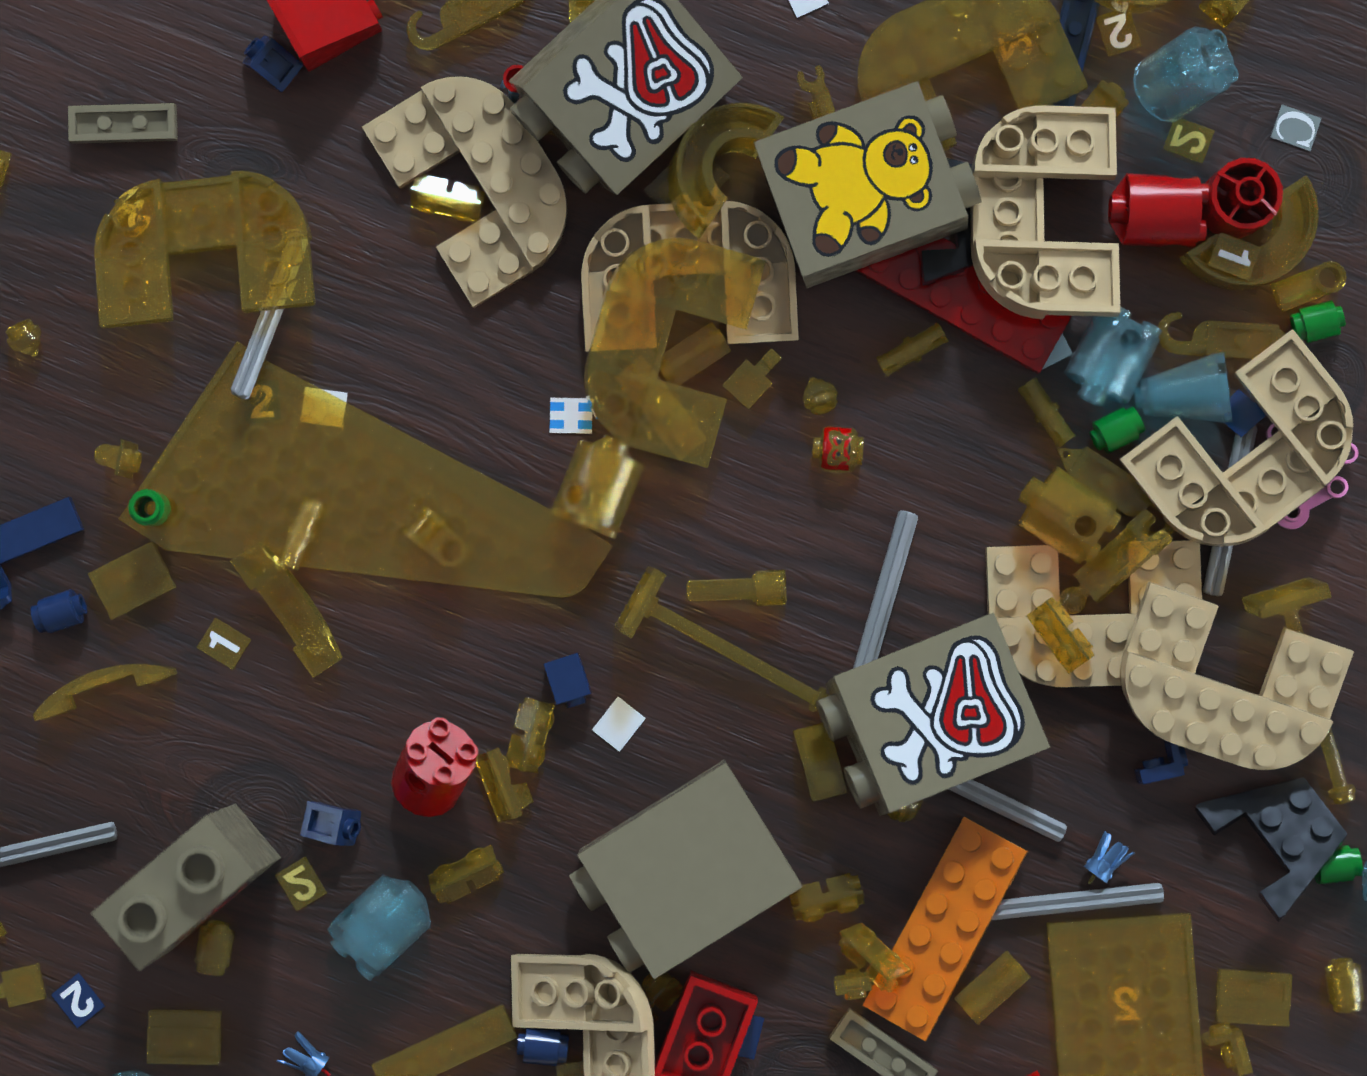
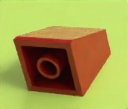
[267,0,383,72]

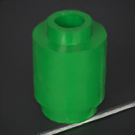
[1290,300,1346,343]
[1089,406,1145,454]
[128,489,171,527]
[1314,845,1363,884]

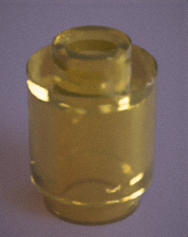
[194,920,236,976]
[1324,958,1365,1013]

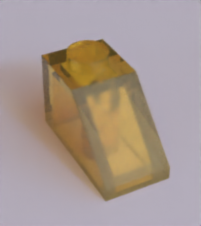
[793,723,847,802]

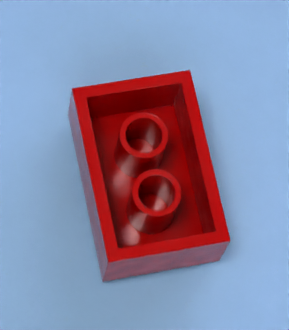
[655,970,758,1076]

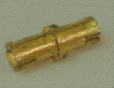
[876,322,949,377]
[1017,377,1076,449]
[277,496,325,571]

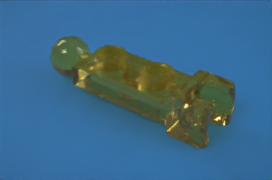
[1059,510,1173,614]

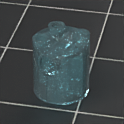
[1133,27,1239,122]
[1064,307,1162,407]
[327,874,431,981]

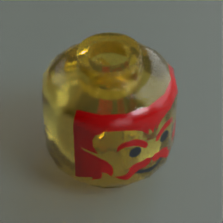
[812,426,864,473]

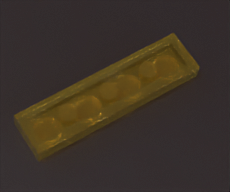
[371,1003,517,1076]

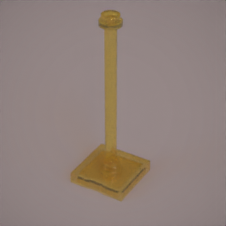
[614,566,830,712]
[1242,577,1356,804]

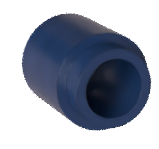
[30,589,88,634]
[517,1028,569,1066]

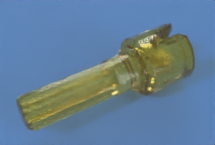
[686,570,787,606]

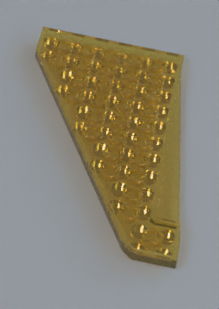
[119,341,613,598]

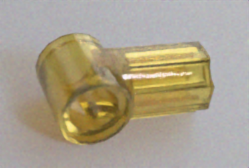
[1271,261,1347,313]

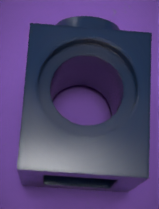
[544,652,592,709]

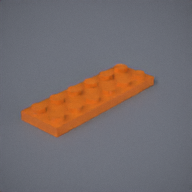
[862,817,1028,1041]

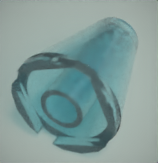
[1134,352,1233,423]

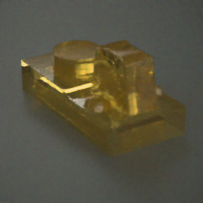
[476,747,534,823]

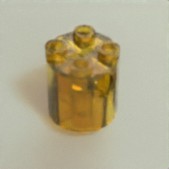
[550,434,645,539]
[1018,466,1121,565]

